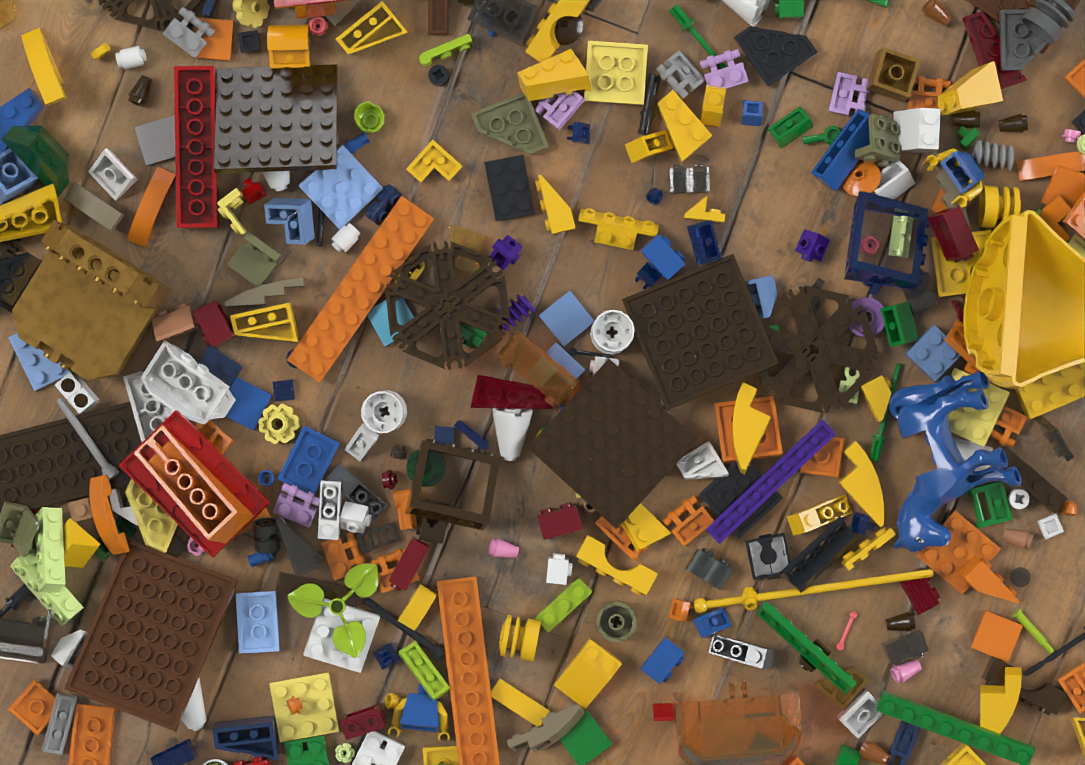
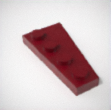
[962,11,1027,90]
[471,375,556,409]

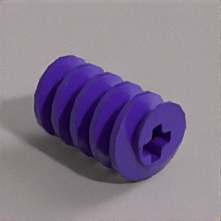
[497,294,536,332]

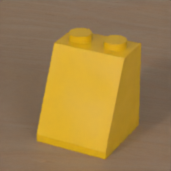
[938,62,1003,116]

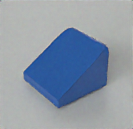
[741,100,763,126]

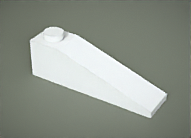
[123,371,172,442]

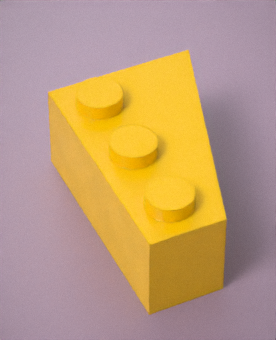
[517,49,591,101]
[657,90,712,163]

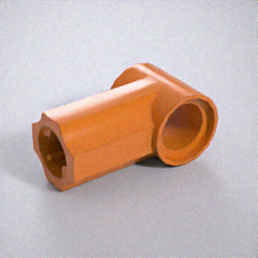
[393,489,417,530]

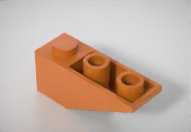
[958,556,1020,604]

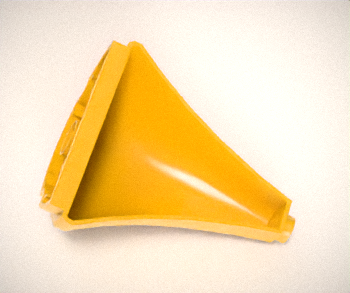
[963,210,1085,389]

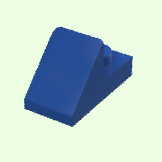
[693,608,732,638]

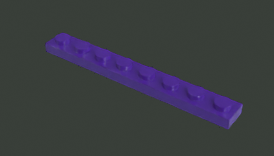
[705,419,836,544]

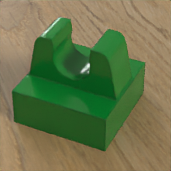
[956,126,980,151]

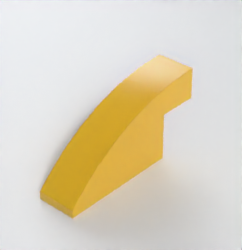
[21,27,67,106]
[732,383,771,475]
[838,441,884,527]
[980,667,1022,734]

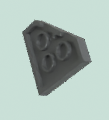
[999,9,1061,71]

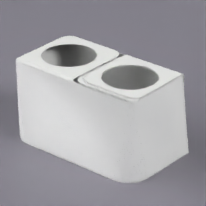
[55,372,100,414]

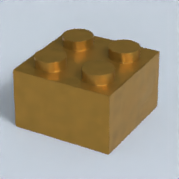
[866,47,921,102]

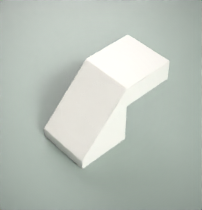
[109,489,138,525]

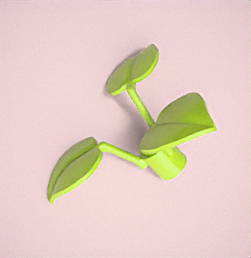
[288,563,379,658]

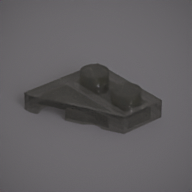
[1034,415,1074,462]

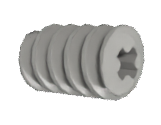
[971,139,1014,171]

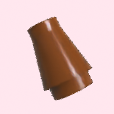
[922,0,952,26]
[859,741,891,765]

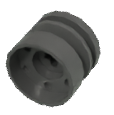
[1021,0,1076,45]

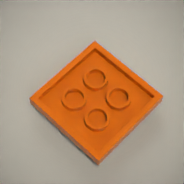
[714,396,783,463]
[915,510,1001,595]

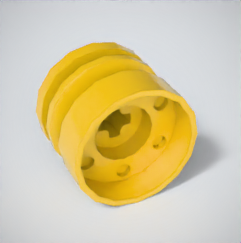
[978,185,1021,228]
[499,614,541,662]

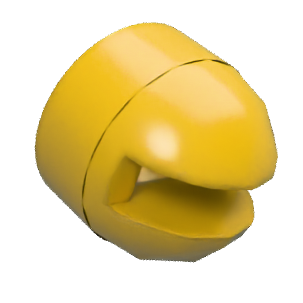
[385,693,401,709]

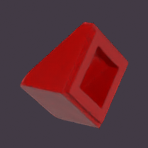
[653,703,674,721]

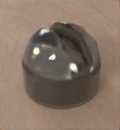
[390,444,407,460]

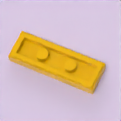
[491,678,550,726]

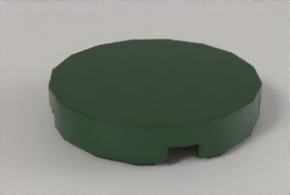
[406,449,446,487]

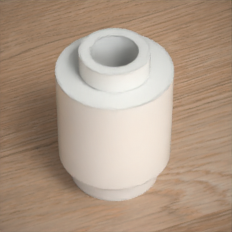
[116,46,147,69]
[331,223,360,253]

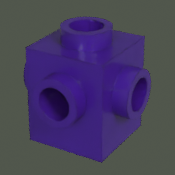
[795,229,830,263]
[489,234,523,271]

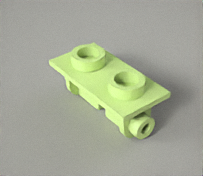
[888,216,914,258]

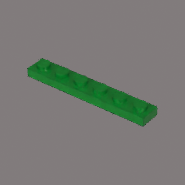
[756,601,857,695]

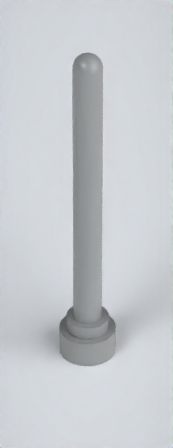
[57,398,120,481]

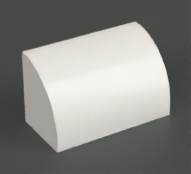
[872,160,915,208]

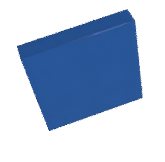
[226,377,272,431]

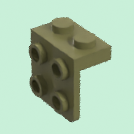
[855,114,900,167]
[0,502,39,557]

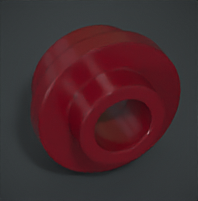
[382,470,398,490]

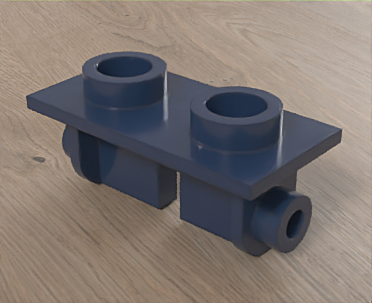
[365,184,402,226]

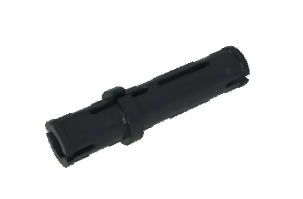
[637,74,661,135]

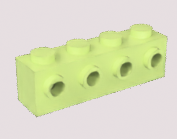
[35,507,65,592]
[10,549,84,627]

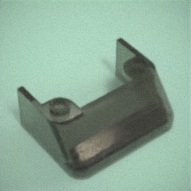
[0,610,53,663]

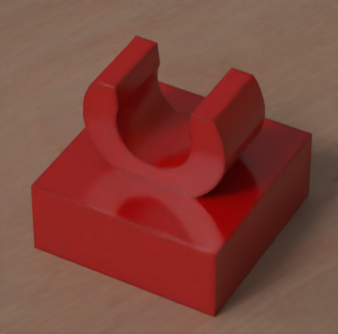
[241,178,267,205]

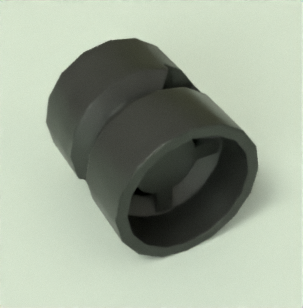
[253,517,281,553]

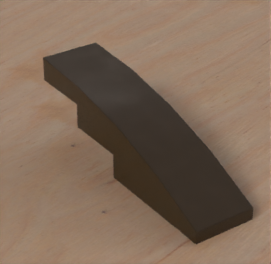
[275,572,360,608]

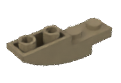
[507,704,585,753]

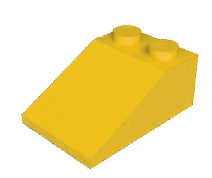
[554,637,622,709]

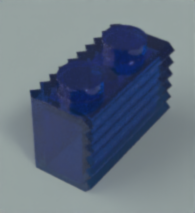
[687,220,722,265]
[150,739,197,765]

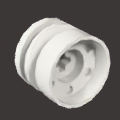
[590,310,635,355]
[361,390,407,433]

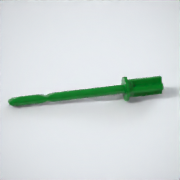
[669,4,737,86]
[869,363,902,462]

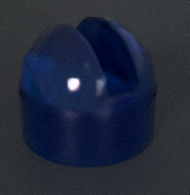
[646,188,663,205]

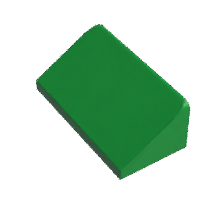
[767,106,813,148]

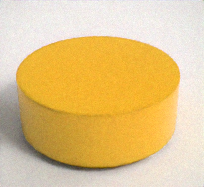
[90,43,111,60]

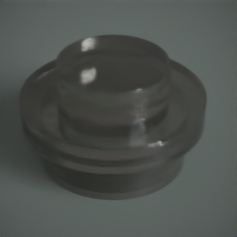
[1010,567,1031,587]

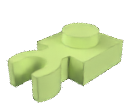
[838,367,860,404]

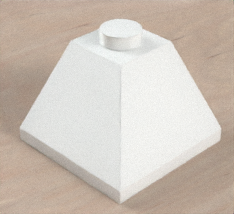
[51,630,88,670]

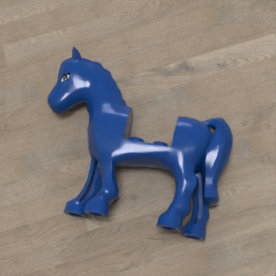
[888,371,1022,552]

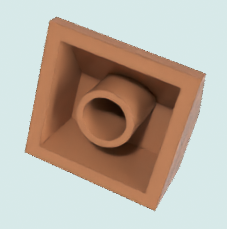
[152,303,200,342]

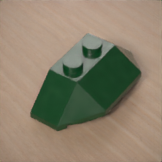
[1,126,70,197]

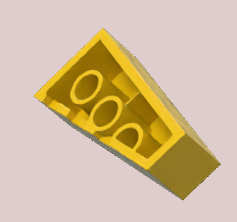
[0,184,62,242]

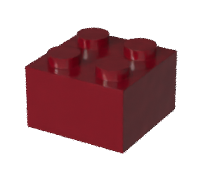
[193,300,238,348]
[537,502,583,540]

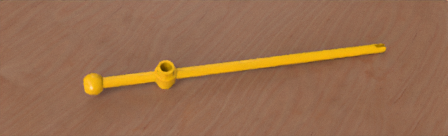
[694,569,934,613]

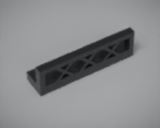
[782,516,858,593]

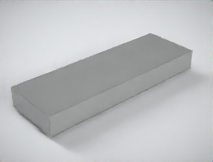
[42,693,78,755]

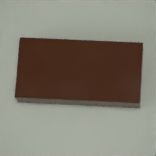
[428,0,449,34]

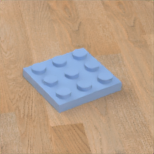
[298,145,383,229]

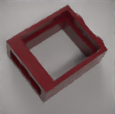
[927,206,979,263]
[388,536,430,592]
[340,703,388,740]

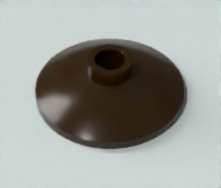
[544,13,583,45]

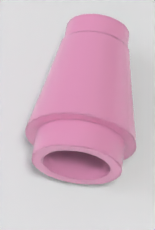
[488,538,519,558]
[890,659,922,683]

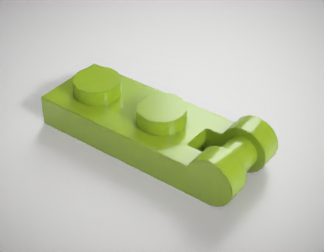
[419,34,473,67]

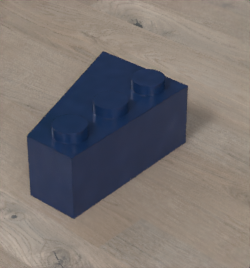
[212,715,280,761]

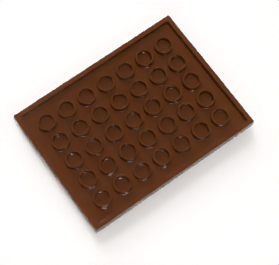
[64,539,238,732]

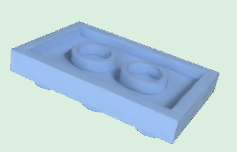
[8,333,71,391]
[236,591,280,654]

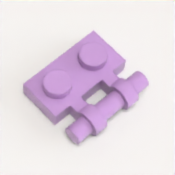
[700,49,749,89]
[828,72,870,116]
[534,91,585,131]
[273,483,320,528]

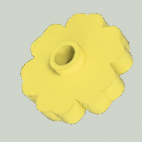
[233,0,270,28]
[258,404,300,444]

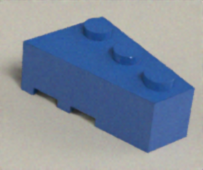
[0,88,45,153]

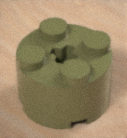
[596,600,637,642]

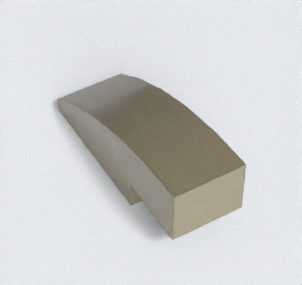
[64,182,124,231]

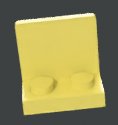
[217,188,247,236]

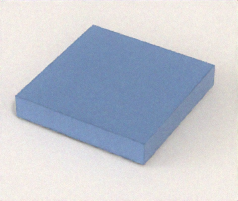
[539,291,595,346]

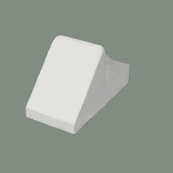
[344,423,379,461]

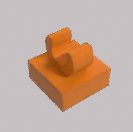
[669,598,694,622]

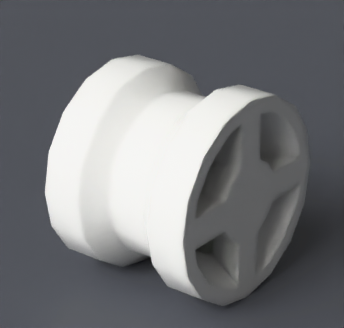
[1007,489,1029,509]

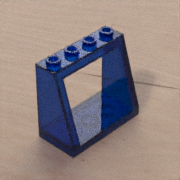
[844,191,930,290]

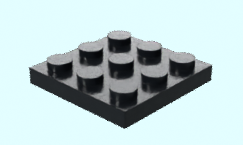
[698,461,783,539]

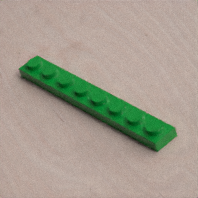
[876,691,1035,765]

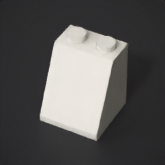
[893,108,940,154]

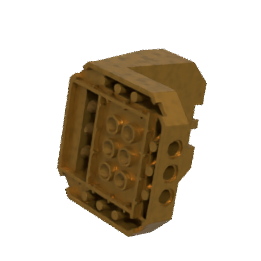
[12,220,171,381]

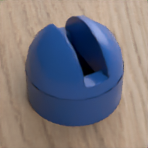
[258,470,275,487]

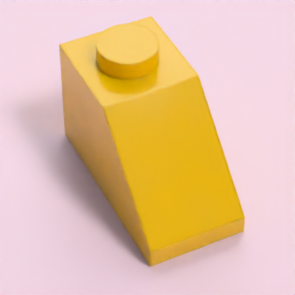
[625,130,673,163]
[860,375,892,422]

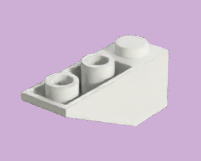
[318,480,341,540]

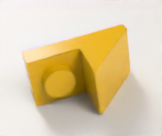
[700,85,726,127]
[684,196,725,223]

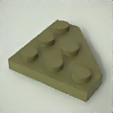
[471,93,549,155]

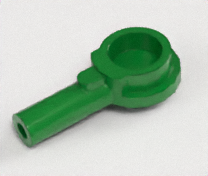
[802,126,841,146]

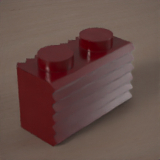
[899,567,941,615]

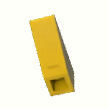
[535,175,575,235]
[787,494,853,535]

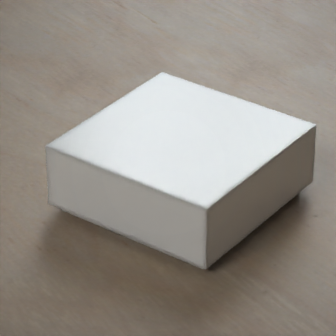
[1037,513,1064,540]

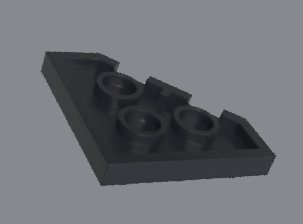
[734,26,817,87]
[0,252,42,313]

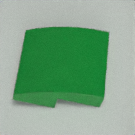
[559,710,613,765]

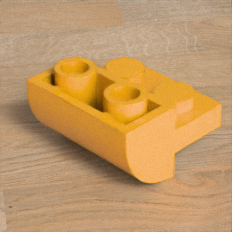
[267,24,310,68]

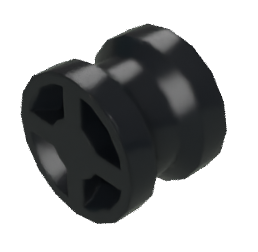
[428,65,449,87]

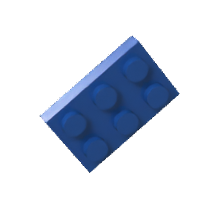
[277,425,340,494]

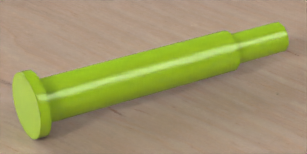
[1012,608,1054,654]

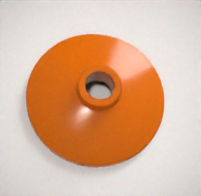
[842,160,881,197]

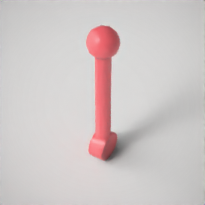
[836,611,857,651]

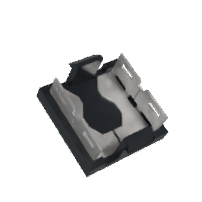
[745,533,792,580]

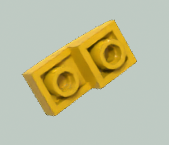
[398,584,437,631]

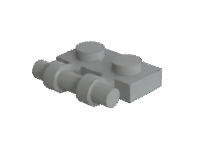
[163,7,215,59]
[656,51,705,99]

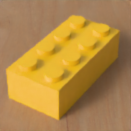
[1014,362,1085,419]

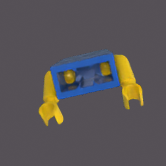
[923,149,985,209]
[388,684,450,742]

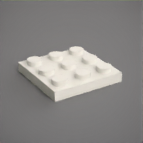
[303,598,380,673]

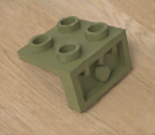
[227,231,283,287]

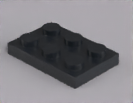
[484,155,535,221]

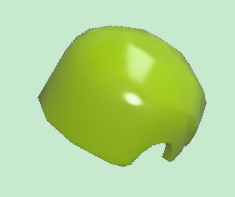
[354,101,385,134]

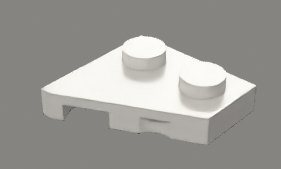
[676,442,729,480]

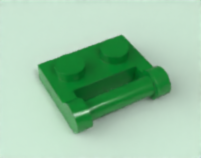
[967,481,1013,529]

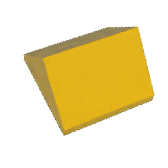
[63,518,100,568]

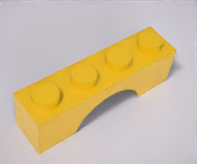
[525,0,590,62]
[576,535,658,596]

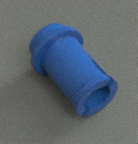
[343,132,370,154]
[247,552,274,568]

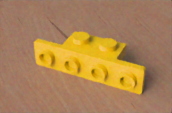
[578,208,659,250]

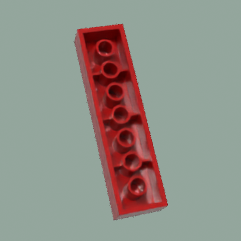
[174,66,219,229]

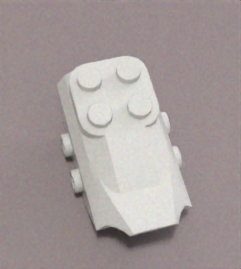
[141,340,236,425]

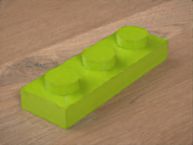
[535,577,592,633]
[399,641,450,701]

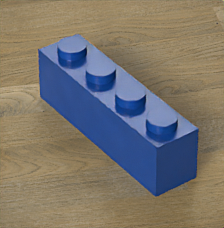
[811,109,870,192]

